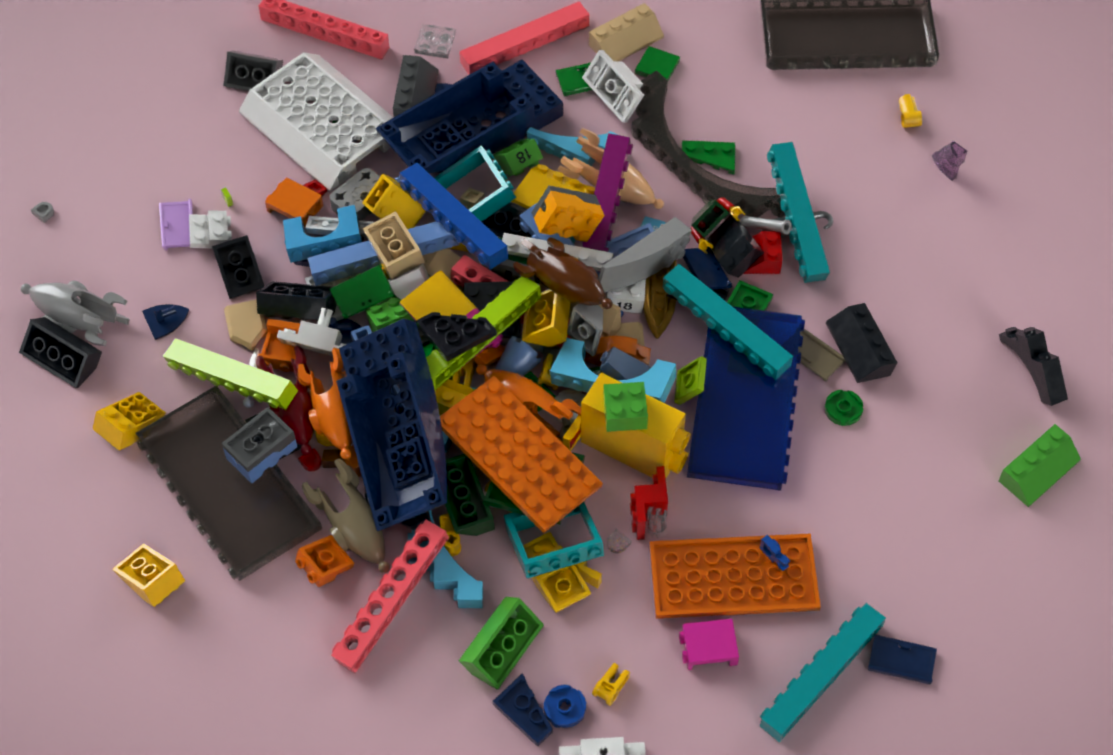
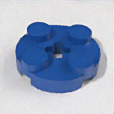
[544,685,586,728]

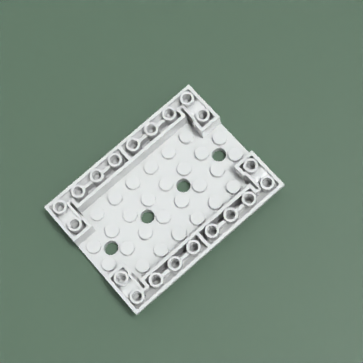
[239,52,394,192]

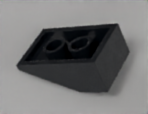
[707,215,764,278]
[212,235,265,299]

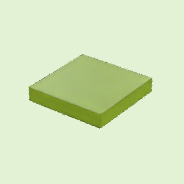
[674,356,707,405]

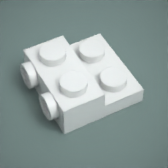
[189,210,232,248]

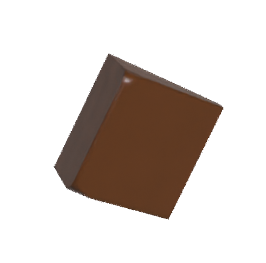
[322,450,343,468]

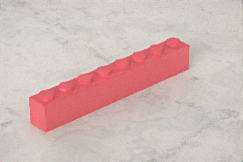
[459,1,589,75]

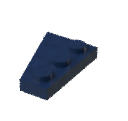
[492,673,553,747]

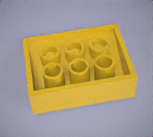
[511,164,595,209]

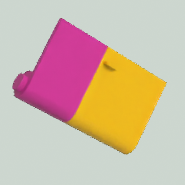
[399,270,503,366]

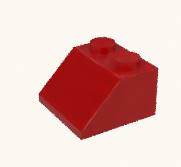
[743,231,782,274]

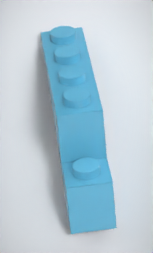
[527,127,618,166]

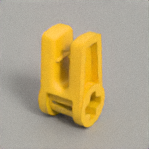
[537,353,558,390]
[452,359,475,387]
[439,514,461,556]
[592,663,630,706]

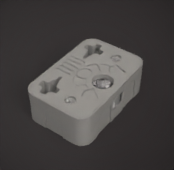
[330,168,380,221]

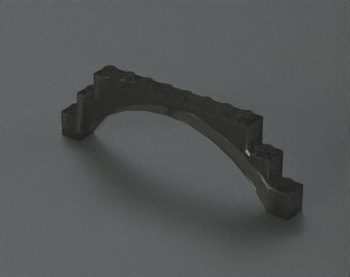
[631,70,786,220]

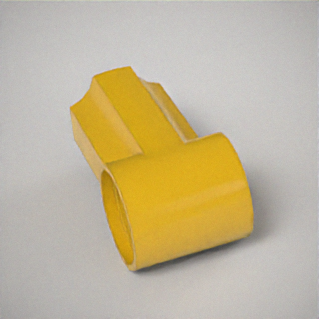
[898,94,922,128]

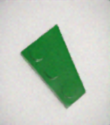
[681,140,735,175]

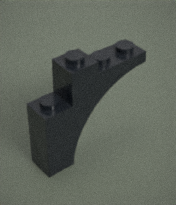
[999,327,1068,406]

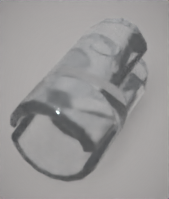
[647,507,667,539]

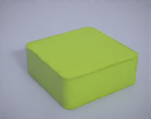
[221,187,233,207]

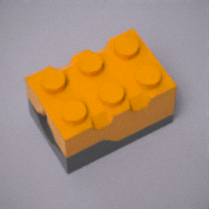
[532,185,605,242]

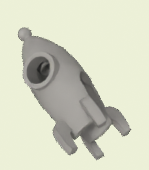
[21,281,130,346]

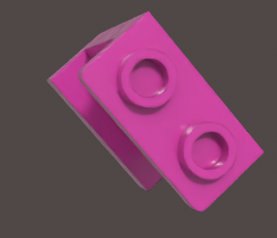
[679,619,739,670]

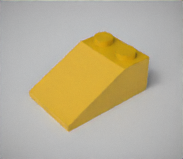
[112,544,185,607]

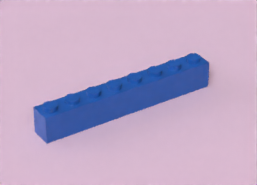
[399,163,508,269]

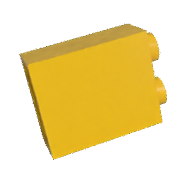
[581,373,691,478]

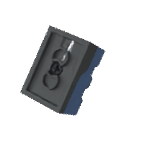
[221,407,297,484]

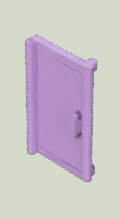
[159,199,193,250]

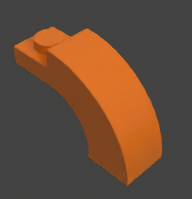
[585,336,651,366]

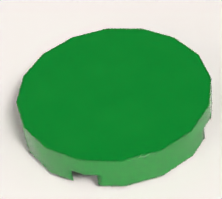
[824,390,863,426]

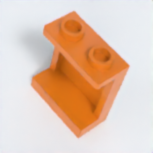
[265,177,323,228]
[257,319,303,372]

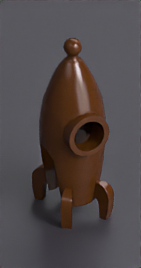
[513,237,613,309]

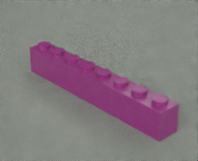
[582,133,633,273]

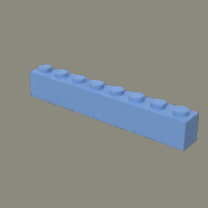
[308,221,459,286]

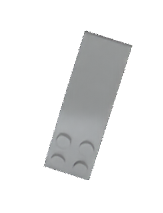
[598,217,692,292]

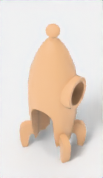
[558,128,664,209]

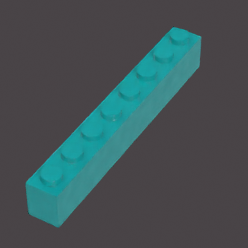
[767,142,830,283]
[663,264,793,380]
[760,603,886,743]

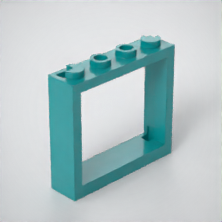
[435,145,516,222]
[504,502,604,579]

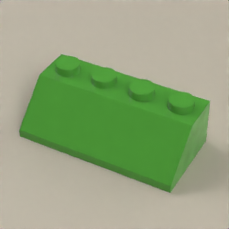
[999,424,1081,507]
[458,597,544,689]

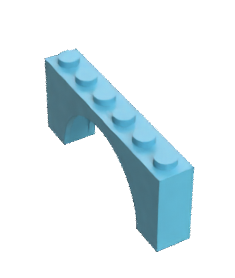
[550,338,676,403]

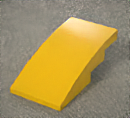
[515,532,591,613]

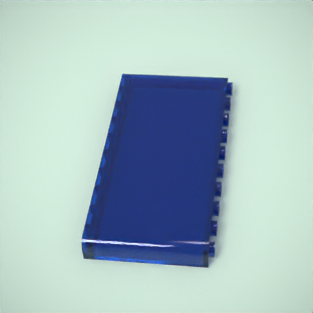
[687,306,805,491]

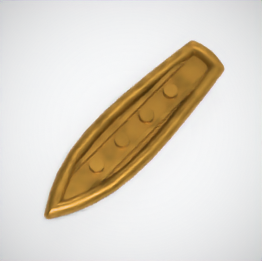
[643,260,677,339]

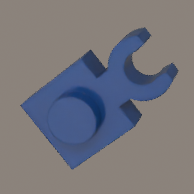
[760,535,790,571]

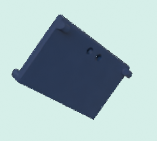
[683,246,732,290]
[868,634,937,684]

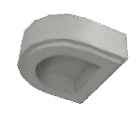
[31,202,54,223]

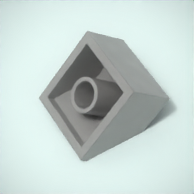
[567,304,603,357]

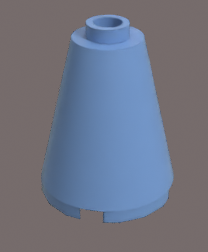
[495,336,542,376]

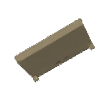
[781,326,845,381]

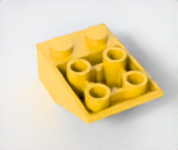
[362,174,426,229]
[93,392,166,451]

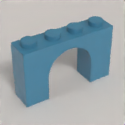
[283,205,362,263]

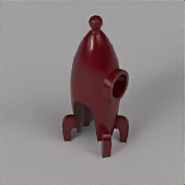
[256,345,314,455]

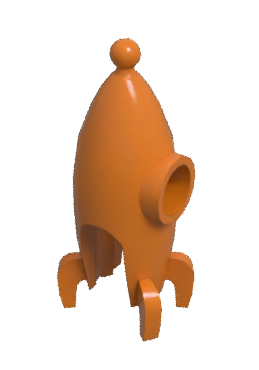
[298,348,353,460]
[476,364,581,443]

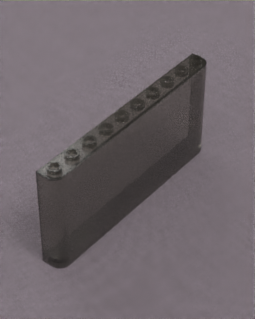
[760,0,939,70]
[136,386,322,581]

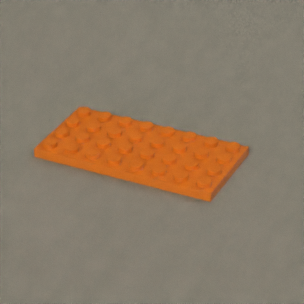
[440,376,603,533]
[649,533,821,619]

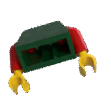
[690,197,745,254]

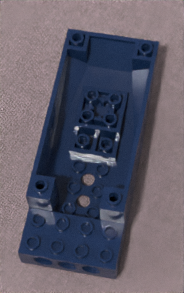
[376,59,564,173]
[336,318,447,531]

